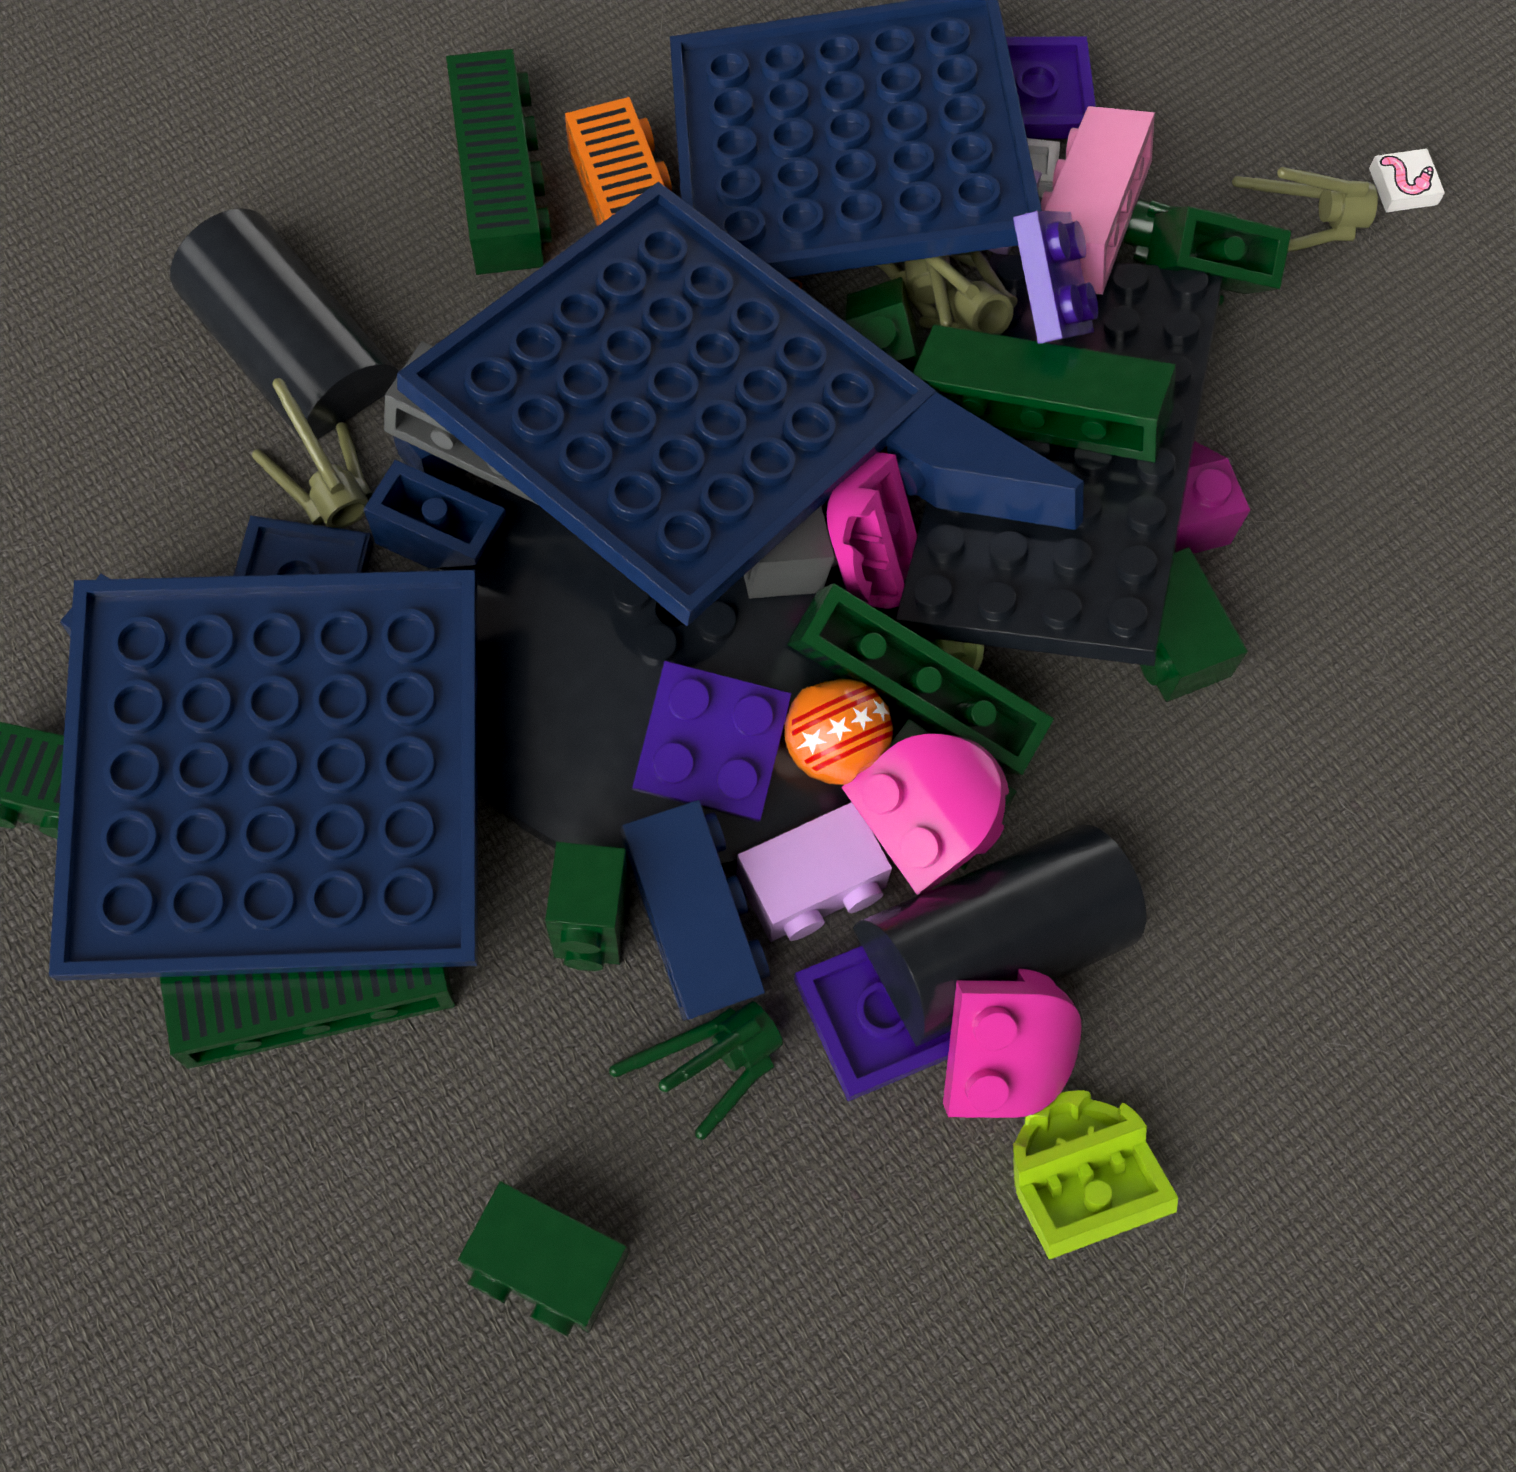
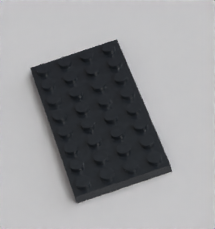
[896,254,1222,666]

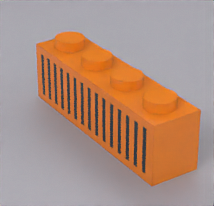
[565,97,672,226]

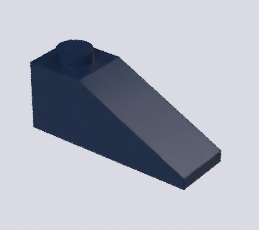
[886,392,1084,530]

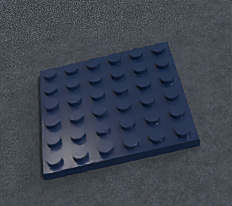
[670,0,1042,278]
[397,182,936,626]
[49,570,478,981]

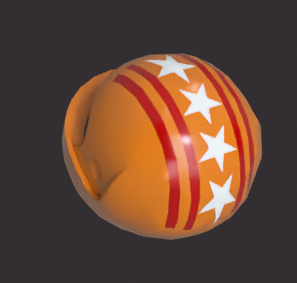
[785,679,893,785]

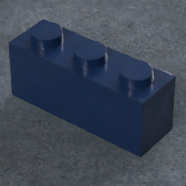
[620,800,770,1021]

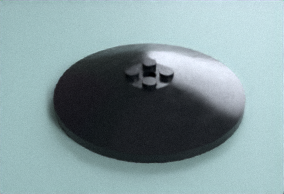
[438,485,908,872]

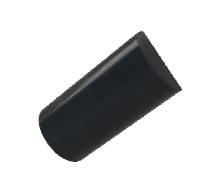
[170,208,399,442]
[853,824,1146,1047]

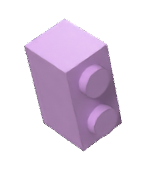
[736,802,892,942]

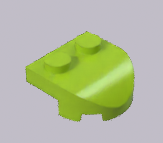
[1013,1090,1178,1260]

